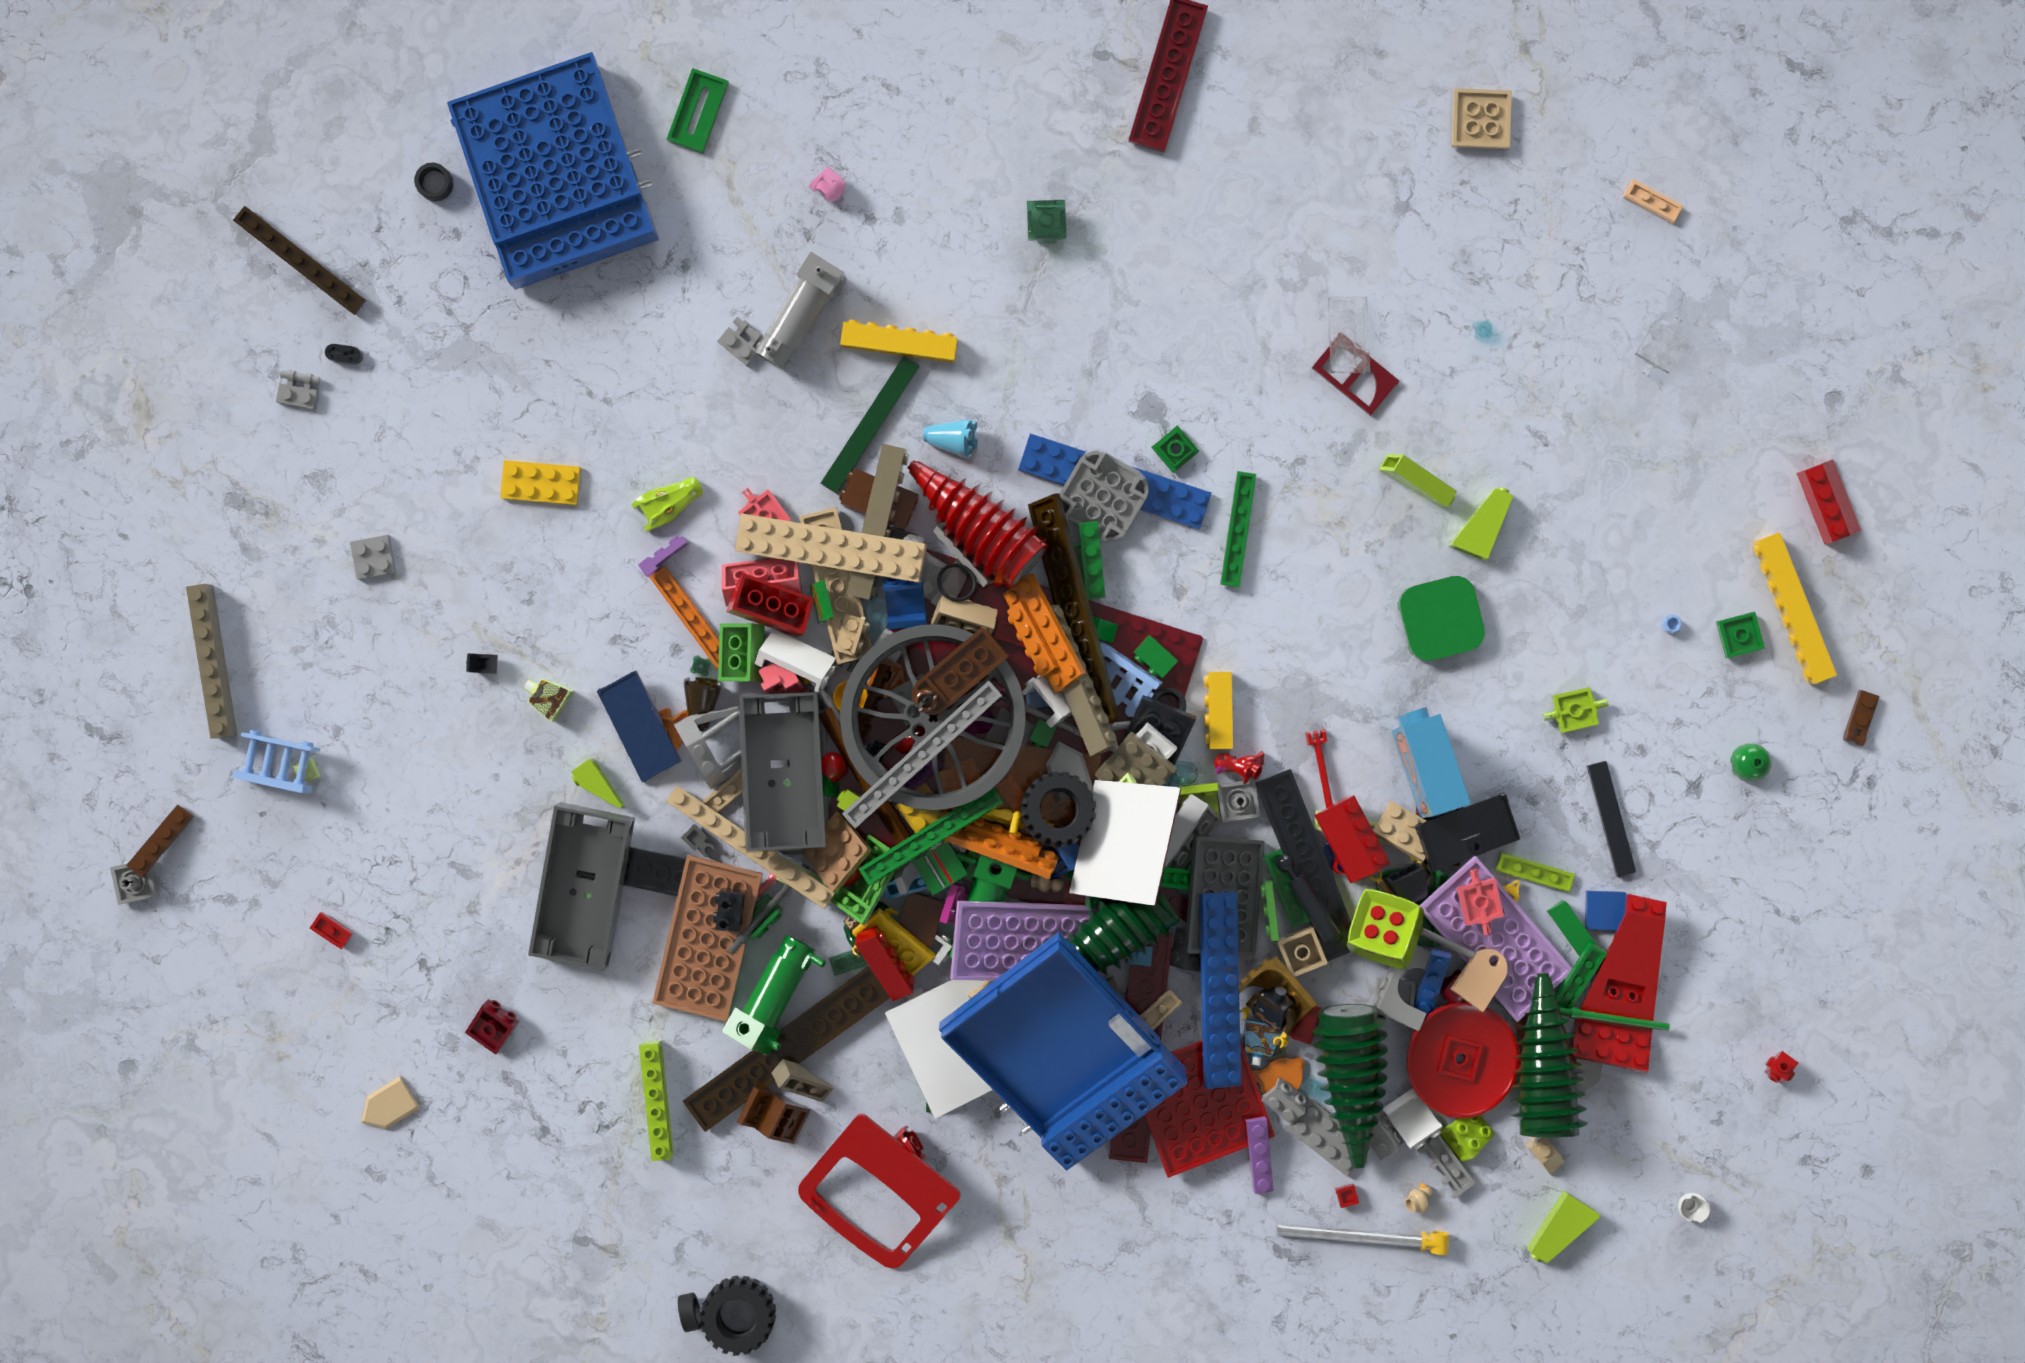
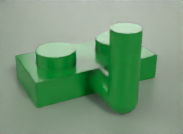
[956,850,980,881]

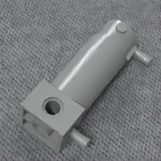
[755,252,847,370]

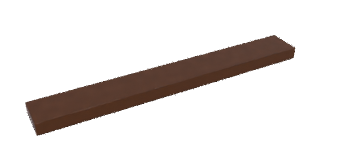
[818,707,910,845]

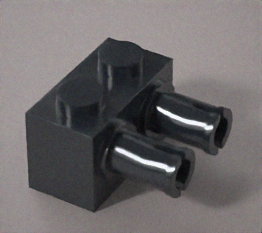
[713,888,746,932]

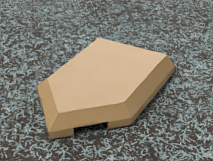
[361,1076,420,1129]

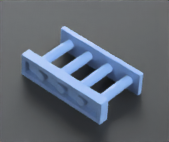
[232,730,320,793]

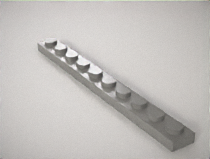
[842,681,1002,828]

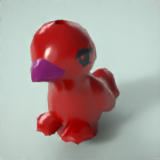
[1213,751,1265,784]

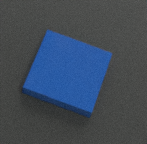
[1585,890,1626,930]

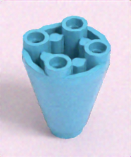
[923,419,978,458]

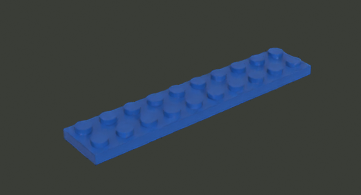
[1018,433,1212,529]
[1199,891,1241,1089]

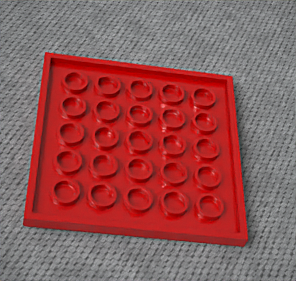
[1145,1040,1275,1178]

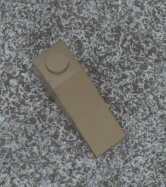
[772,1059,834,1102]

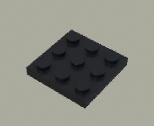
[1121,695,1197,766]

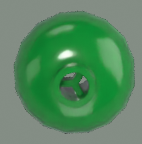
[1730,744,1772,781]

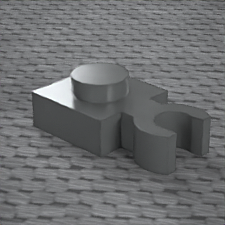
[681,824,716,858]

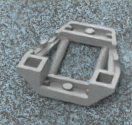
[674,706,741,790]

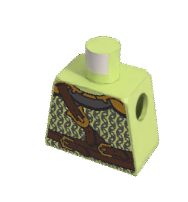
[523,679,574,722]

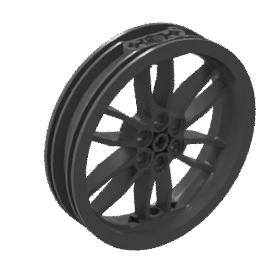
[840,624,1026,810]

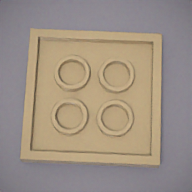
[1451,88,1512,149]

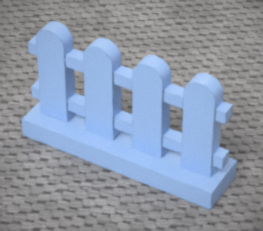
[1099,639,1163,717]

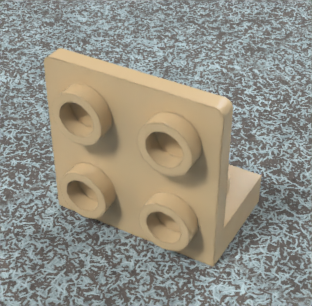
[835,614,870,657]

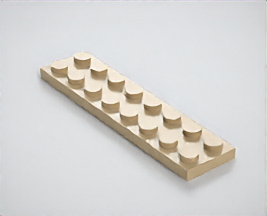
[799,507,873,665]

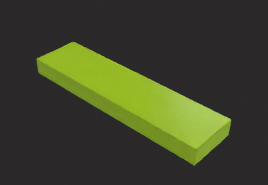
[1495,852,1575,892]

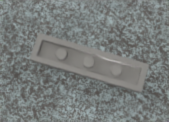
[933,523,996,587]

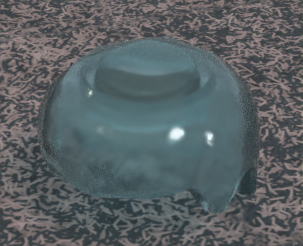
[1170,761,1198,786]

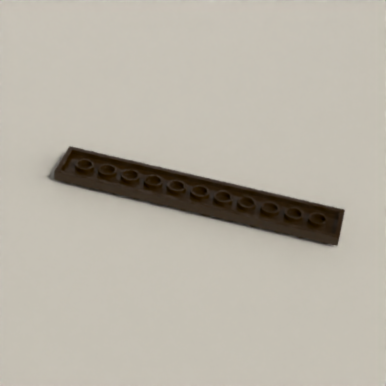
[1028,493,1120,720]
[683,966,890,1132]

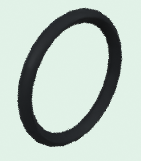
[937,563,977,602]

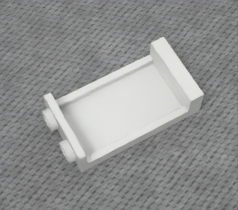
[755,629,836,693]

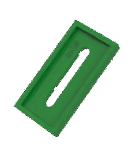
[667,68,729,154]

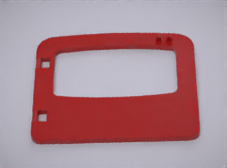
[798,1114,961,1269]

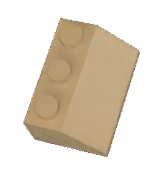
[930,595,997,634]

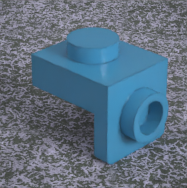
[1124,946,1153,966]

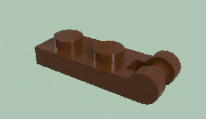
[1843,690,1880,747]

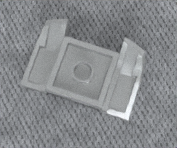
[903,534,967,606]

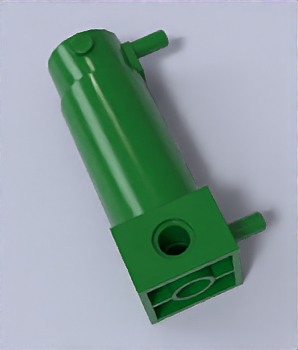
[949,854,1031,958]
[722,934,826,1055]

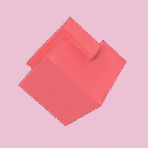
[759,663,806,694]

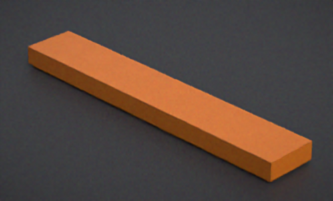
[649,566,719,669]

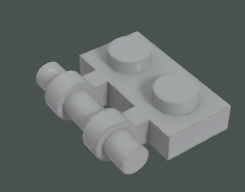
[717,317,764,366]
[276,370,321,410]

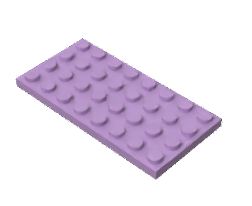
[1419,856,1572,1022]
[950,901,1101,981]

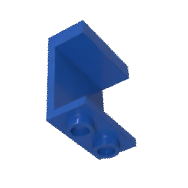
[883,576,927,630]

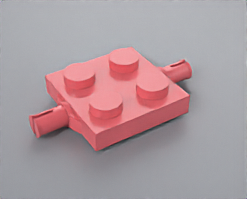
[738,488,792,521]
[1457,869,1504,935]

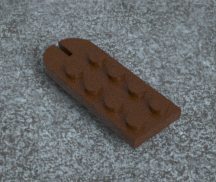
[912,626,1009,715]

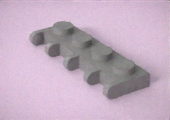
[1417,1135,1475,1199]

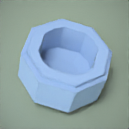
[1661,614,1683,634]

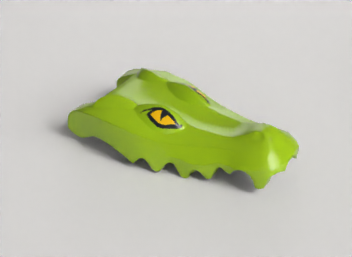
[631,477,703,533]

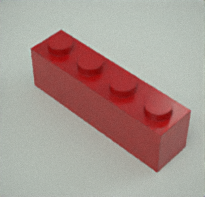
[855,925,915,1001]

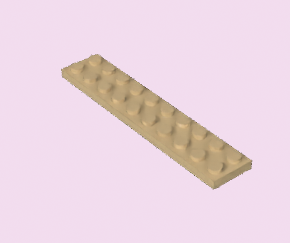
[735,513,927,583]

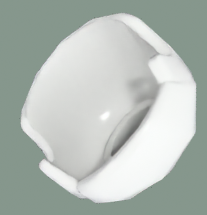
[1678,1193,1711,1223]

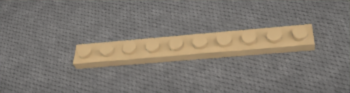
[666,786,835,909]

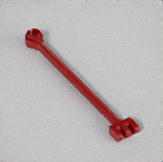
[1305,729,1345,875]

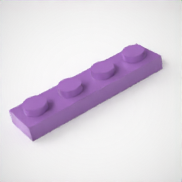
[1246,1116,1274,1194]

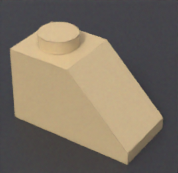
[1525,1137,1565,1175]

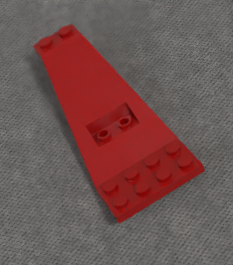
[1571,894,1667,1073]

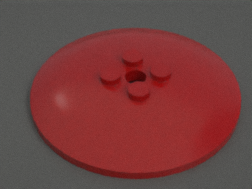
[1406,1002,1519,1118]

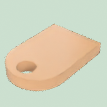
[1451,949,1508,1012]

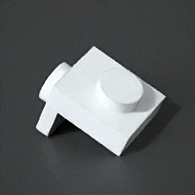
[932,933,953,965]

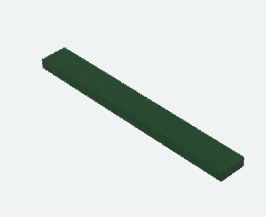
[820,356,920,494]

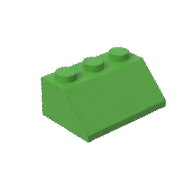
[718,623,765,682]

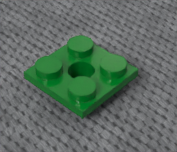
[1151,425,1200,473]

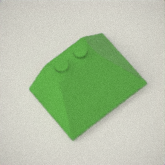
[830,834,896,926]

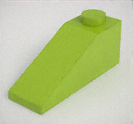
[571,758,625,808]

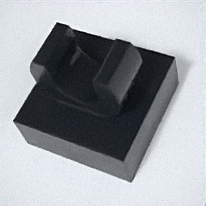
[864,740,886,763]

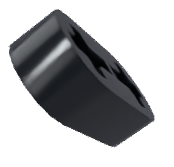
[325,344,363,365]

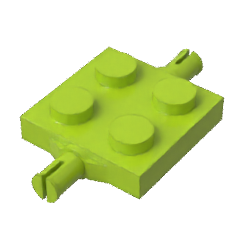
[1542,687,1609,733]

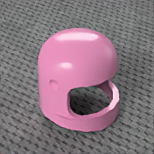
[809,167,846,202]

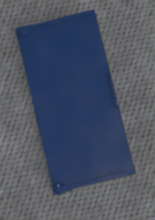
[596,670,682,783]

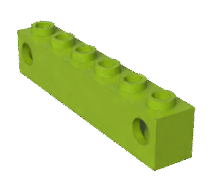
[639,1040,674,1162]

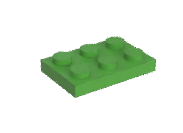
[1261,879,1279,941]

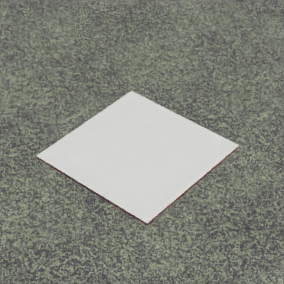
[1069,780,1181,906]
[885,980,993,1119]

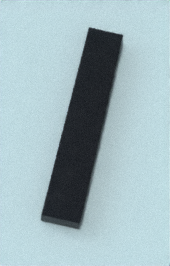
[1586,761,1636,877]

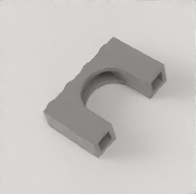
[1372,945,1431,1031]

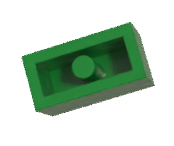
[1134,635,1178,678]

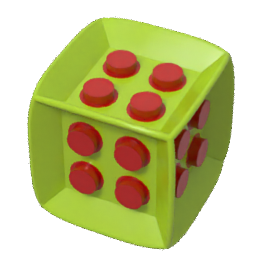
[1347,889,1424,969]

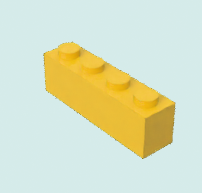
[1204,672,1233,749]

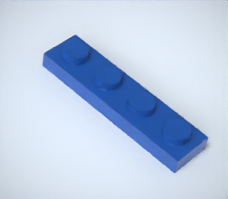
[1413,949,1451,1015]

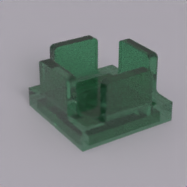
[1027,200,1066,244]

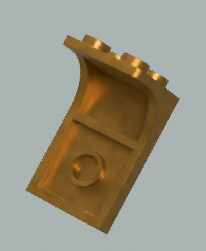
[1238,956,1317,1022]

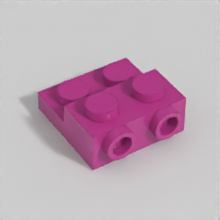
[940,882,969,924]

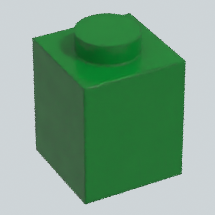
[1029,719,1056,749]

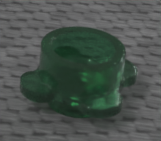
[690,655,712,677]

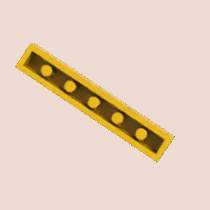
[840,320,958,363]

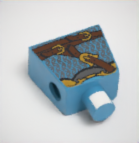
[1244,1019,1280,1066]

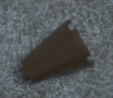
[683,677,722,731]

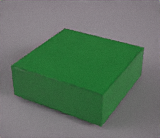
[822,776,839,798]

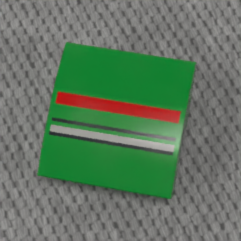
[809,580,834,624]
[913,841,968,895]

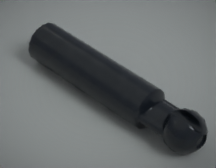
[1276,854,1340,942]

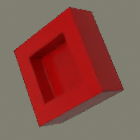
[1335,1183,1360,1209]

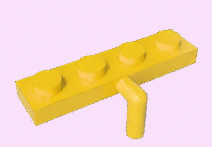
[981,809,1054,835]

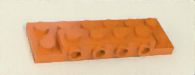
[1003,574,1086,693]
[944,818,1060,879]

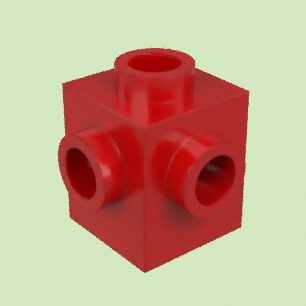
[1764,1051,1799,1084]

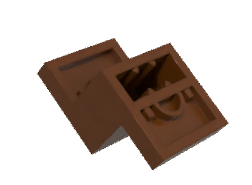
[737,1087,811,1144]

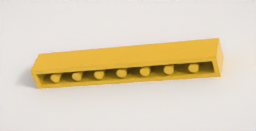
[1752,532,1837,684]

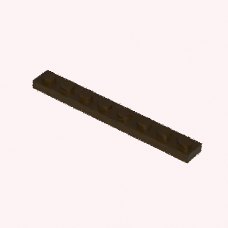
[233,205,367,315]

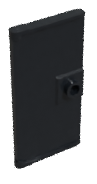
[1415,792,1520,872]

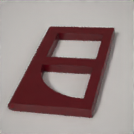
[1312,332,1400,416]

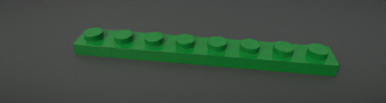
[859,788,1003,887]

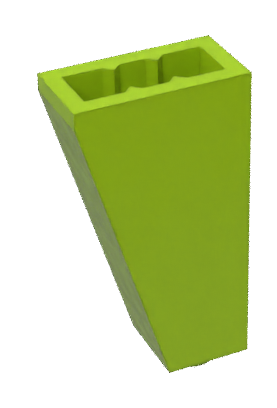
[1378,454,1457,507]
[1449,487,1514,561]
[1526,1190,1601,1263]

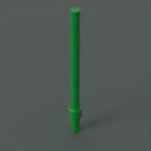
[1559,1007,1670,1031]

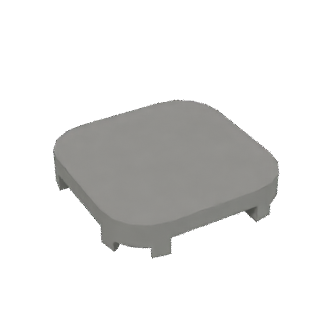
[1060,449,1149,542]

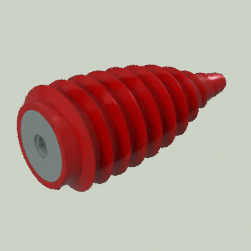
[907,460,1048,589]

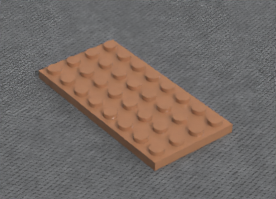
[652,854,763,1022]

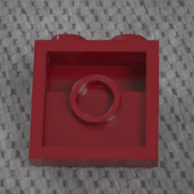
[465,999,520,1055]

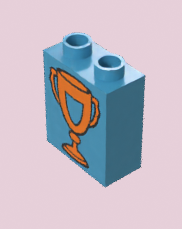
[1392,707,1471,818]

